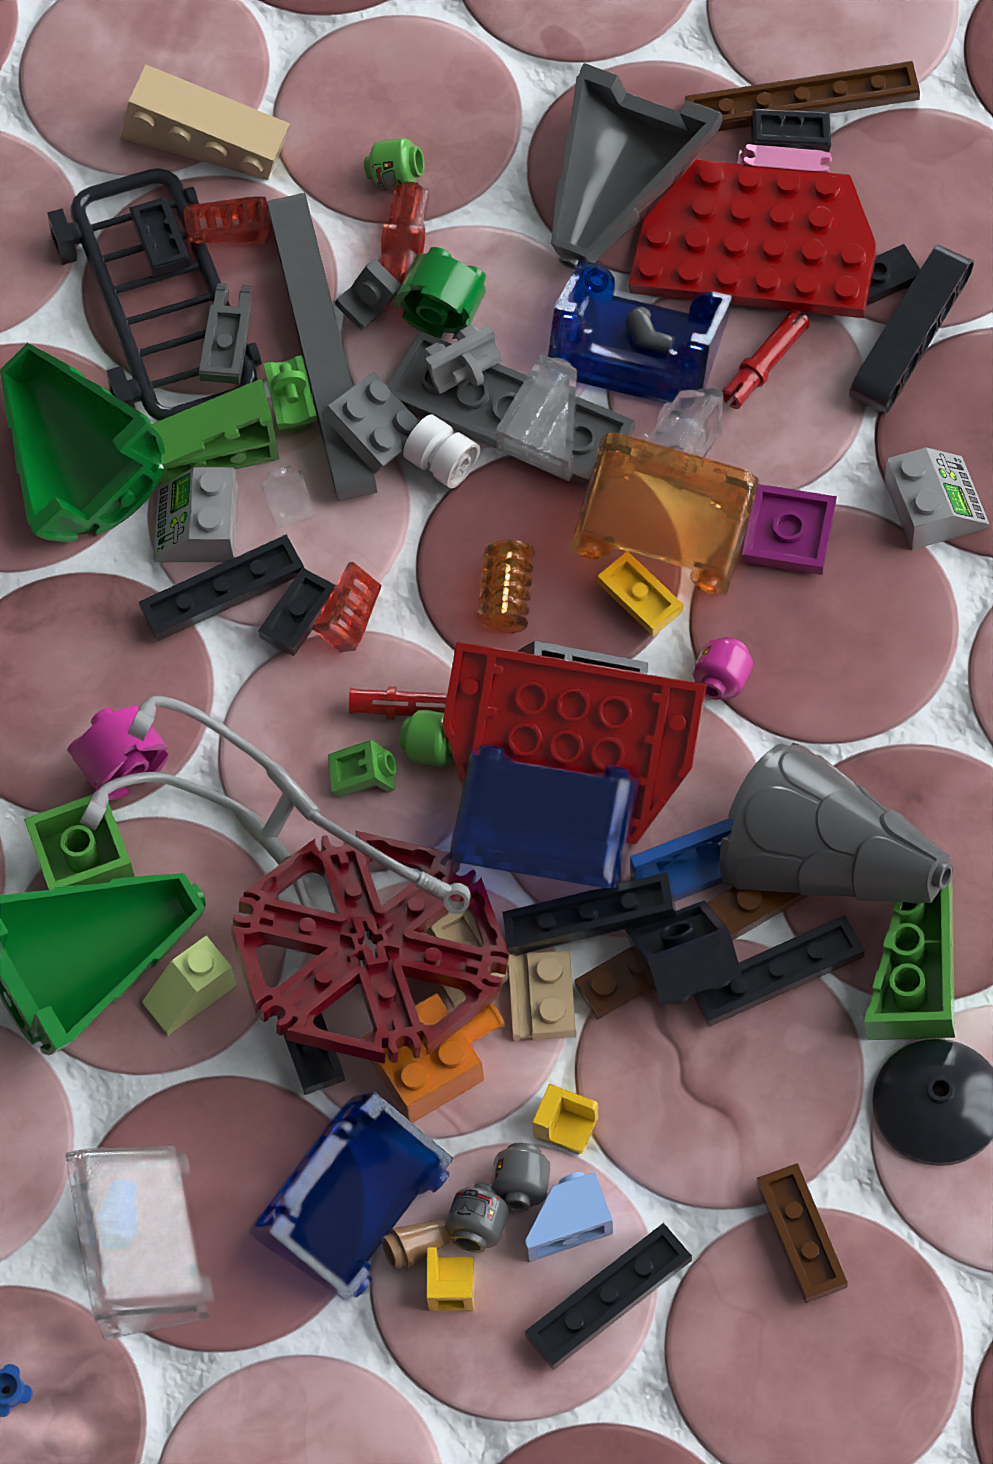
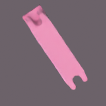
[737,144,832,173]

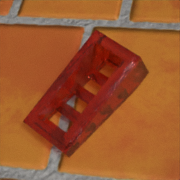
[183,196,270,244]
[312,562,382,653]

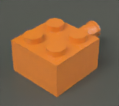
[362,993,505,1124]

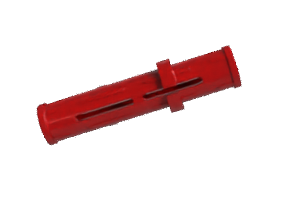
[720,309,811,409]
[349,686,447,720]

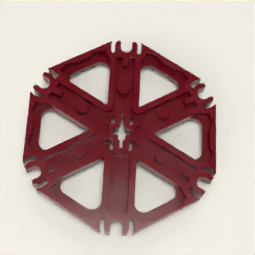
[231,830,509,1064]

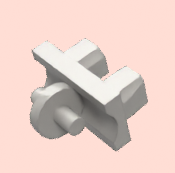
[424,324,502,394]

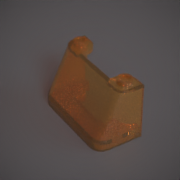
[569,433,759,595]

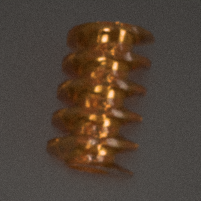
[477,539,535,634]

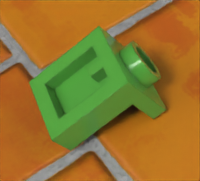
[328,740,397,797]

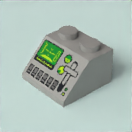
[885,447,990,550]
[153,467,239,562]

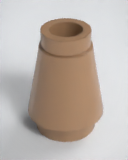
[381,1218,451,1270]

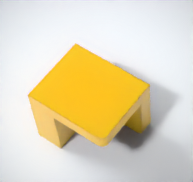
[532,1084,599,1154]
[427,1247,474,1311]

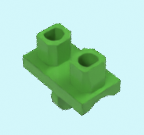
[263,355,318,433]

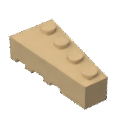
[121,64,290,179]

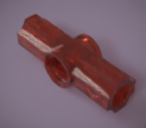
[381,181,429,300]

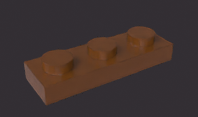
[756,1163,848,1303]

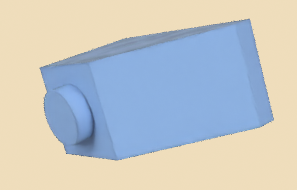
[525,1172,613,1262]

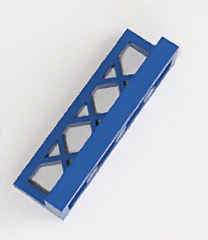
[630,818,734,902]

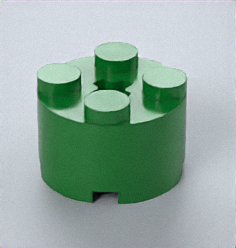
[394,247,486,339]

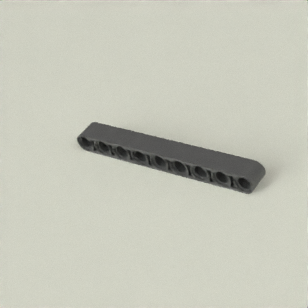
[267,193,378,501]

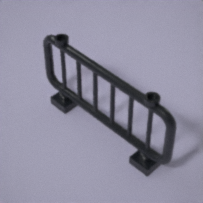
[47,168,262,421]

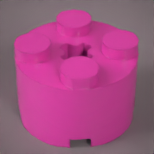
[67,705,169,800]

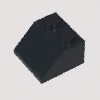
[625,900,743,1006]

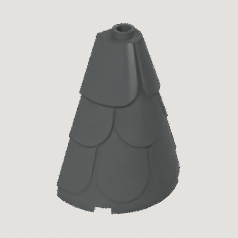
[551,63,723,271]
[720,743,953,903]

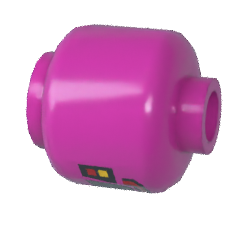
[692,637,753,700]

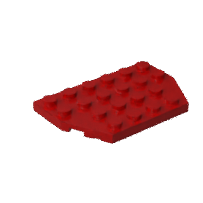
[628,159,877,318]
[442,641,707,845]

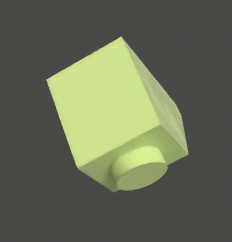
[142,936,237,1036]

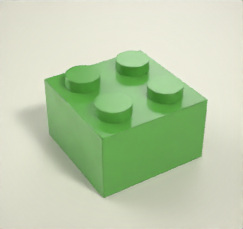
[24,794,135,890]

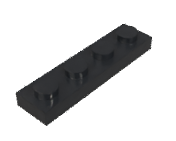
[139,534,304,642]
[502,872,677,956]
[693,915,865,1027]
[525,1222,692,1370]

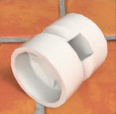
[403,414,480,488]

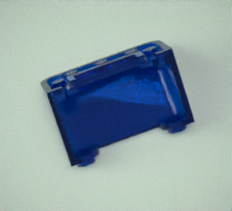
[548,260,733,408]
[449,744,640,888]
[249,1092,454,1300]

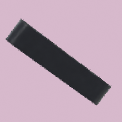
[849,244,974,414]

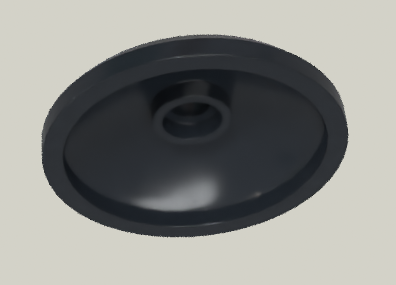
[872,1039,993,1166]

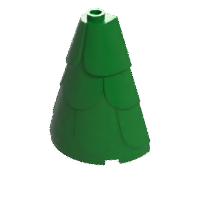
[0,343,165,542]
[0,873,206,1055]

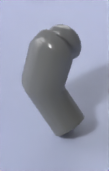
[626,307,675,356]

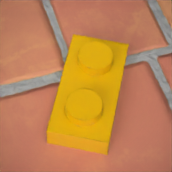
[597,551,683,637]

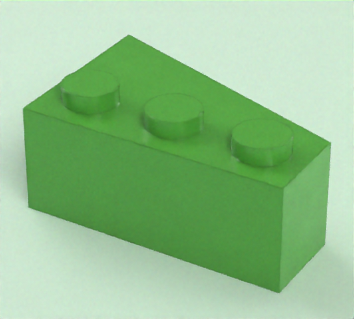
[152,379,279,485]

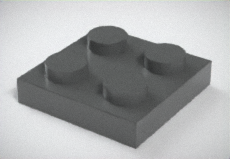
[321,372,419,474]

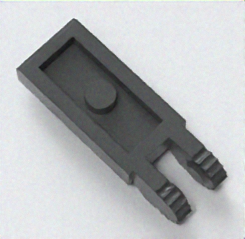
[199,283,252,384]

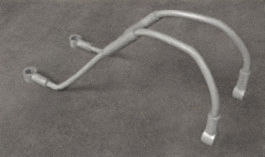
[80,696,471,993]

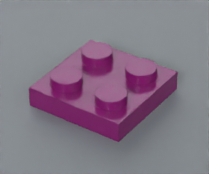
[742,483,837,575]

